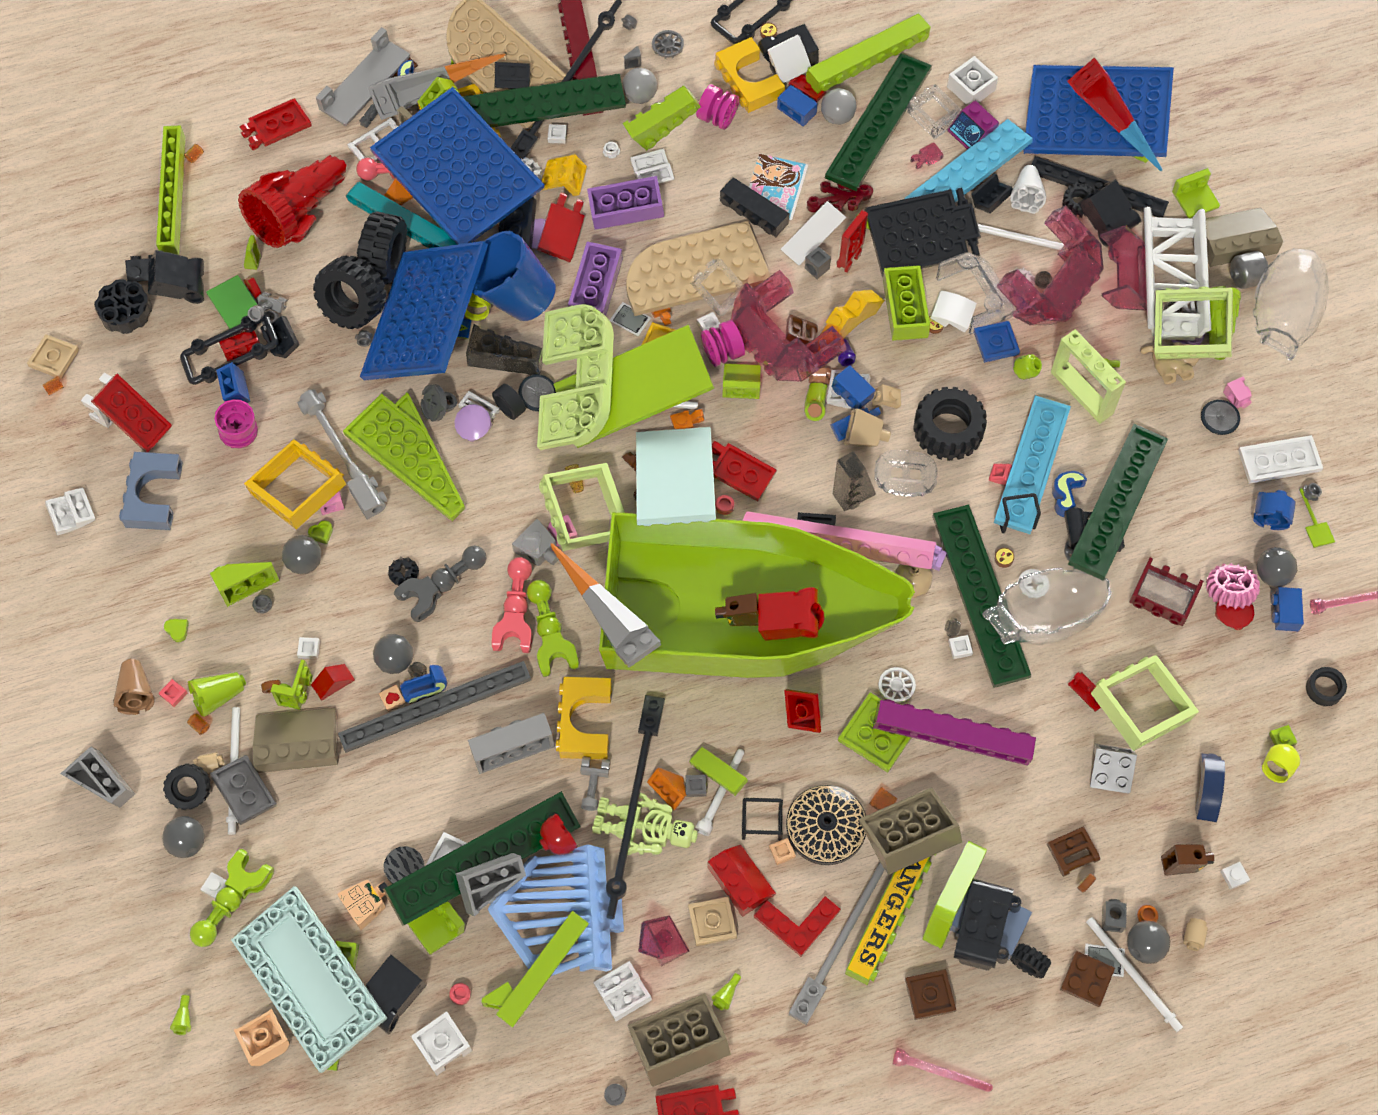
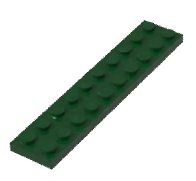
[825,53,932,192]
[463,74,626,128]
[1068,424,1168,581]
[932,504,1032,688]
[383,791,581,926]

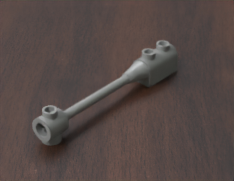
[297,389,387,520]

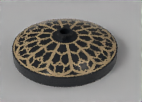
[786,785,866,865]

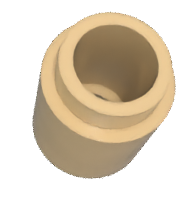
[193,752,224,774]
[1183,918,1208,951]

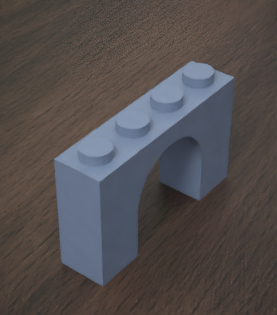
[119,452,183,530]
[950,883,1032,960]

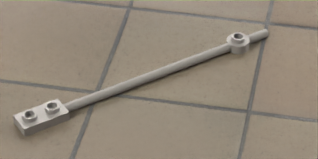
[788,863,885,1025]

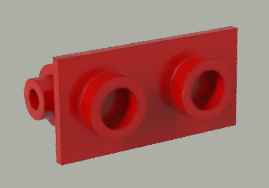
[1068,672,1101,712]

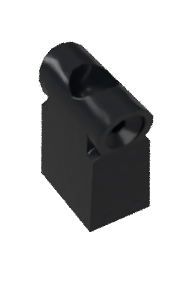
[758,24,819,75]
[1078,179,1142,247]
[148,250,204,304]
[365,955,427,1035]

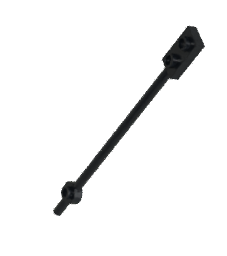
[511,0,622,159]
[606,695,665,919]

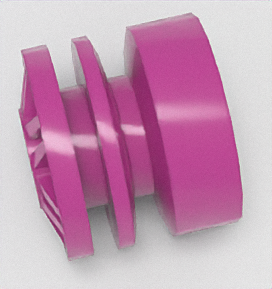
[696,84,739,130]
[701,320,745,367]
[214,399,258,449]

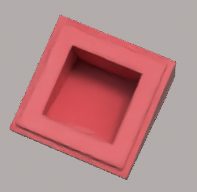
[989,464,1012,486]

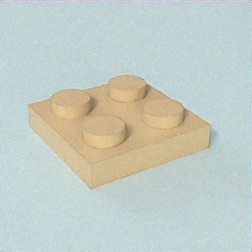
[27,334,79,379]
[688,897,737,947]

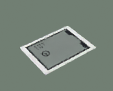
[609,302,652,336]
[1085,944,1125,977]

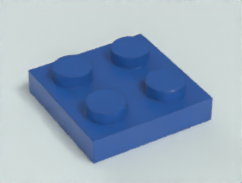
[973,321,1020,363]

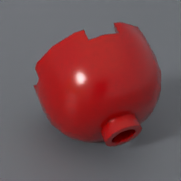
[539,813,577,855]

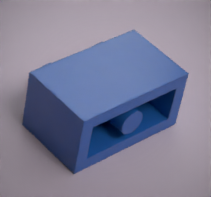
[777,85,818,127]
[216,362,251,403]
[831,365,876,409]
[1271,587,1304,632]

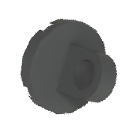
[421,384,457,422]

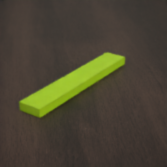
[496,911,590,1028]

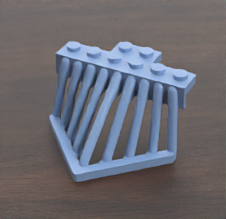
[488,844,624,976]

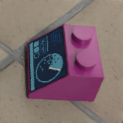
[948,100,999,150]

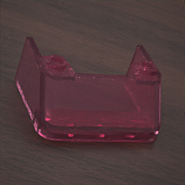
[1100,225,1147,310]

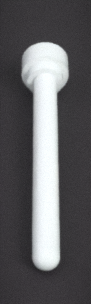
[695,749,744,836]

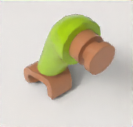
[804,366,831,421]

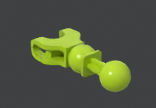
[527,580,579,677]
[190,849,274,947]

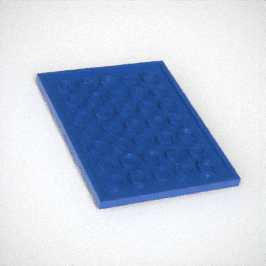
[1023,65,1174,157]
[370,87,544,245]
[360,241,488,380]

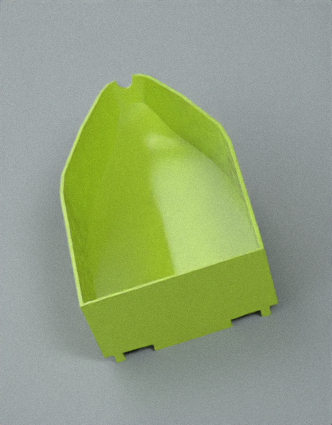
[599,512,915,678]

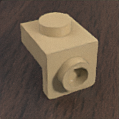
[872,384,901,409]

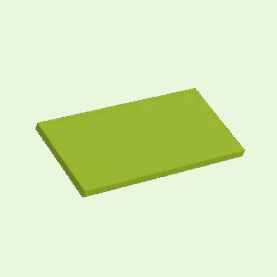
[554,325,715,448]

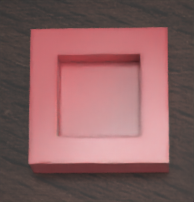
[158,679,188,707]

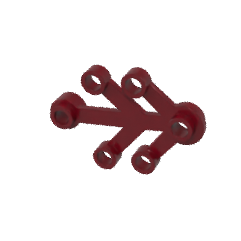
[807,181,873,213]

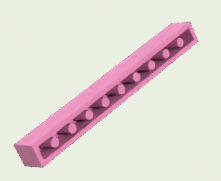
[743,511,936,569]

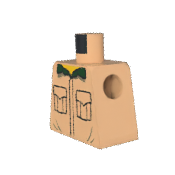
[337,880,388,930]

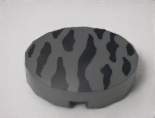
[383,846,425,884]

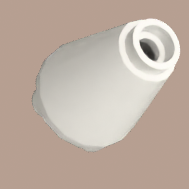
[1010,165,1046,214]

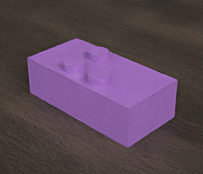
[587,176,664,230]
[568,242,623,316]

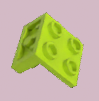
[1172,168,1220,219]
[722,364,761,399]
[271,659,313,710]
[407,901,465,955]

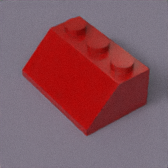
[707,844,776,917]

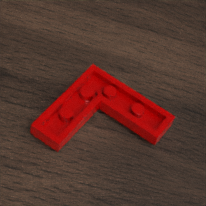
[754,896,841,957]

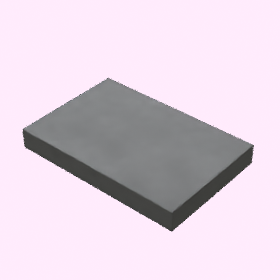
[210,755,277,825]

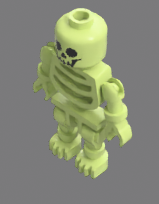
[592,793,698,855]

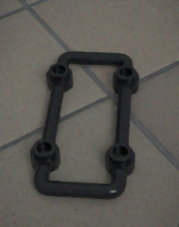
[710,0,793,44]
[180,314,279,385]

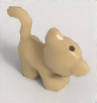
[1140,342,1202,384]

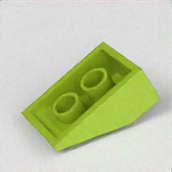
[210,562,280,607]

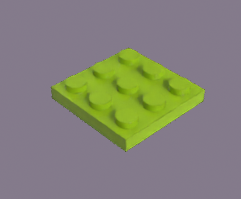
[838,692,911,773]

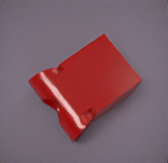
[758,587,818,641]

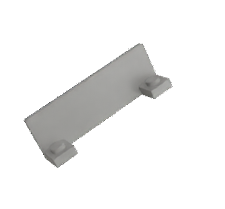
[315,27,410,126]

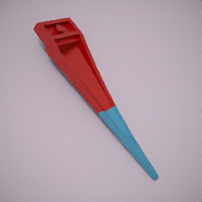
[1067,57,1163,172]

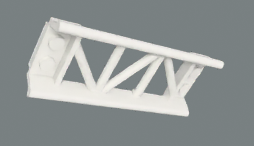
[1144,207,1211,341]

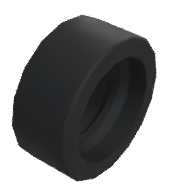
[492,383,526,420]
[1306,667,1347,706]

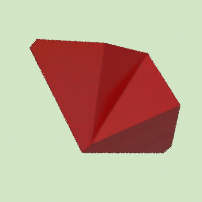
[784,689,822,733]

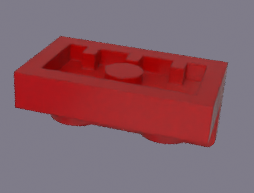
[219,331,260,362]

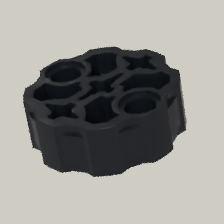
[94,279,152,334]

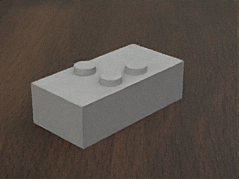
[468,713,555,774]

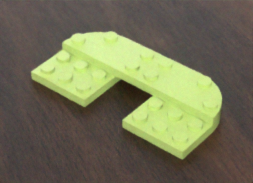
[537,304,614,450]

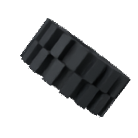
[1062,183,1093,218]
[1010,943,1052,979]

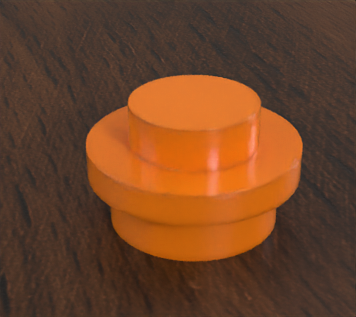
[1137,905,1158,922]

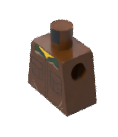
[715,593,758,626]
[1161,844,1215,876]

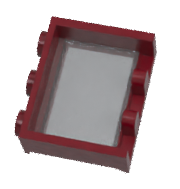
[1129,557,1204,627]

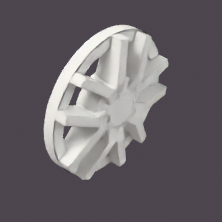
[878,667,916,703]

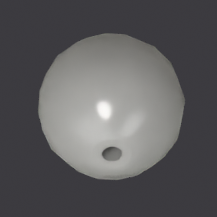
[622,67,657,104]
[821,88,857,125]

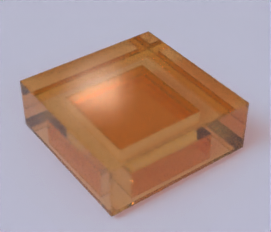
[869,787,898,810]

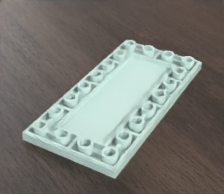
[636,427,716,526]
[231,886,387,1073]

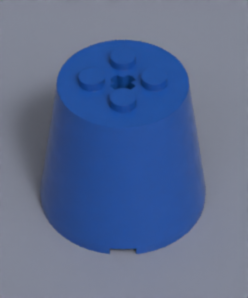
[472,231,556,321]

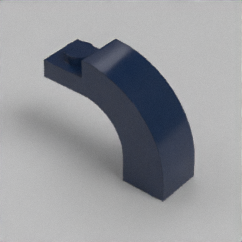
[1195,753,1225,823]

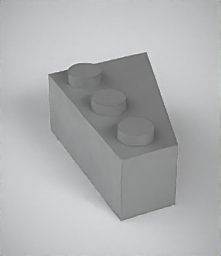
[60,747,135,808]
[456,853,526,916]

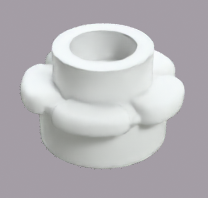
[603,142,620,158]

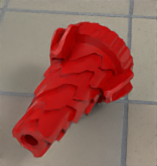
[238,155,347,248]

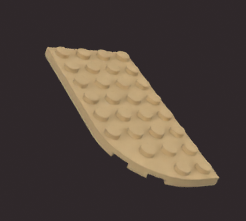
[446,0,572,131]
[626,221,772,316]

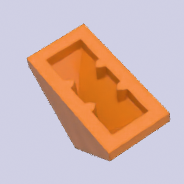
[384,178,414,205]
[647,768,686,810]

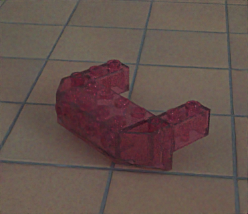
[996,206,1104,325]
[731,270,847,382]

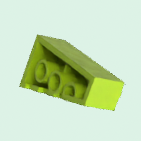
[622,86,701,151]

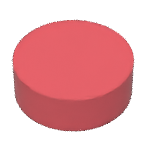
[715,495,734,515]
[449,983,471,1005]

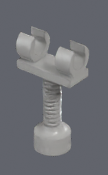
[248,291,288,321]
[580,757,610,811]

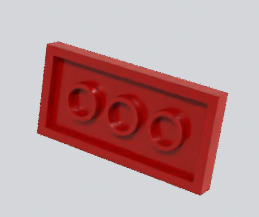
[91,373,172,453]

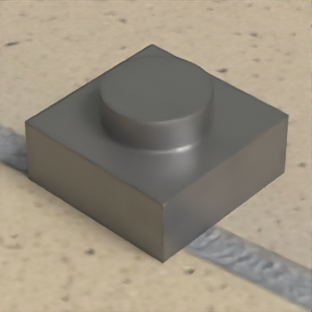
[685,775,706,797]

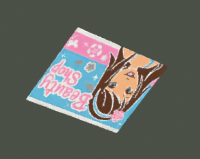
[749,154,808,220]

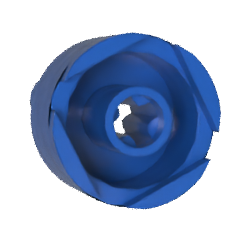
[1253,490,1296,530]

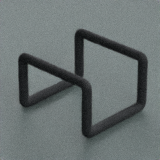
[1000,493,1041,534]
[742,798,783,841]

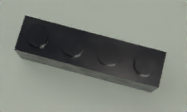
[720,177,790,237]

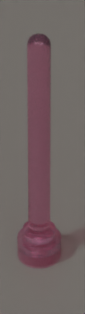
[1310,591,1378,615]
[892,1048,993,1092]

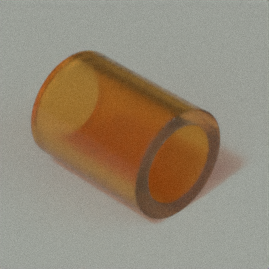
[184,144,204,163]
[43,377,64,396]
[187,713,210,735]

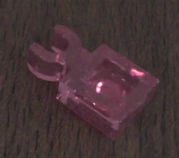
[911,142,944,169]

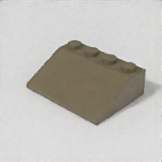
[1206,208,1283,267]
[253,708,338,773]
[859,787,962,875]
[627,994,731,1087]

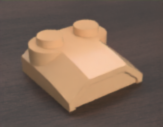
[234,1009,290,1066]

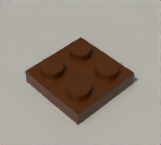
[1060,951,1115,1007]
[905,969,956,1020]

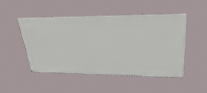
[780,201,846,266]

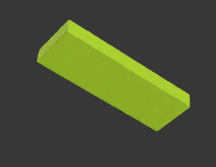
[689,747,748,796]

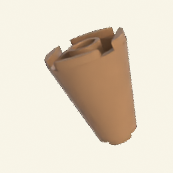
[113,658,154,715]

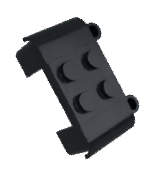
[954,878,1022,971]

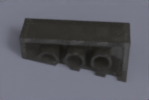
[466,324,543,375]
[832,451,876,512]

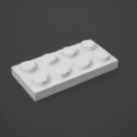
[1238,435,1323,484]

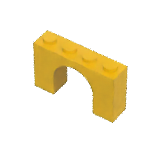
[714,37,785,113]
[556,677,612,759]

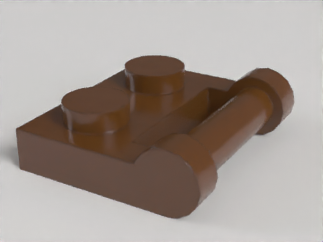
[786,314,818,352]
[1047,826,1100,877]

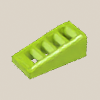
[244,235,261,270]

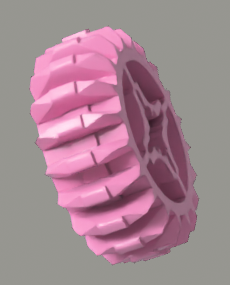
[1206,563,1260,609]

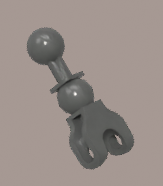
[394,545,487,622]

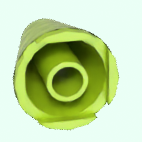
[188,672,246,717]

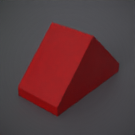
[311,664,355,701]

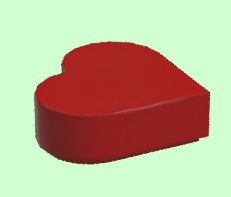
[244,277,262,298]

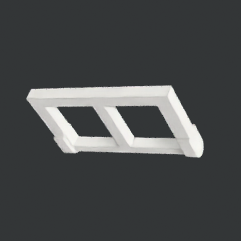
[347,117,398,161]

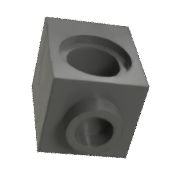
[805,246,831,279]
[1102,899,1127,933]

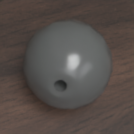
[282,535,321,575]
[1257,547,1298,587]
[373,634,414,674]
[162,816,205,858]
[1127,921,1170,964]

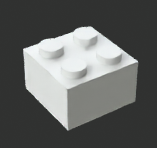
[947,56,998,106]

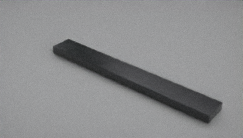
[1031,156,1169,218]

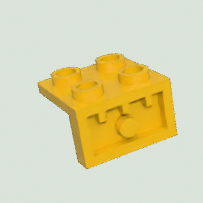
[541,154,587,196]

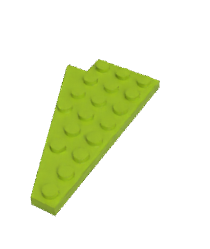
[343,393,465,522]

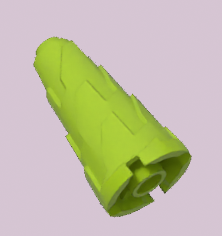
[1207,286,1241,360]

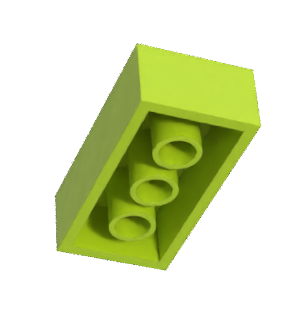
[883,266,930,341]

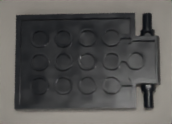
[865,188,981,277]

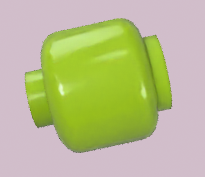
[1013,354,1042,380]

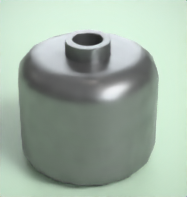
[1230,251,1269,289]

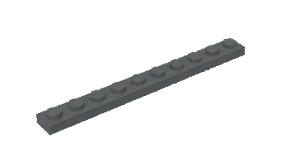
[338,661,531,753]

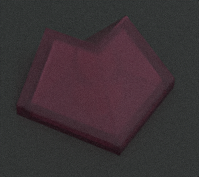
[638,915,689,967]

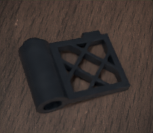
[1064,508,1125,552]

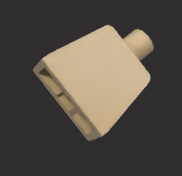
[844,409,891,447]

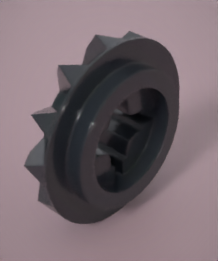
[388,557,419,586]

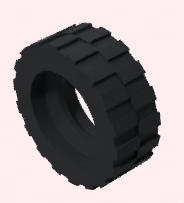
[163,763,211,810]

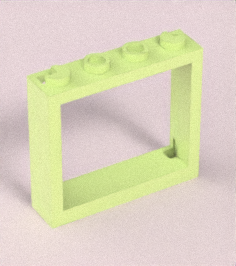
[1154,286,1233,359]
[1051,329,1126,424]
[539,463,625,551]
[1091,655,1199,751]

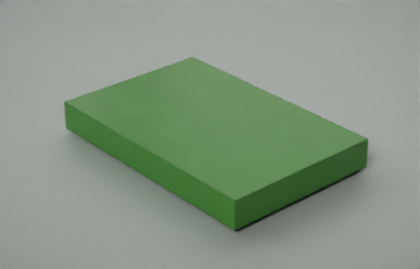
[206,275,257,329]

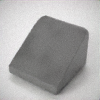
[624,46,641,69]

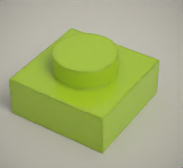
[1269,725,1297,746]

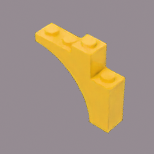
[809,290,885,363]

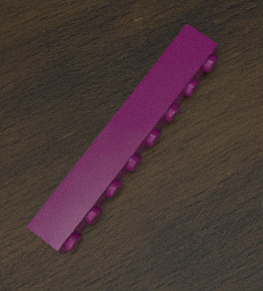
[873,699,1036,766]

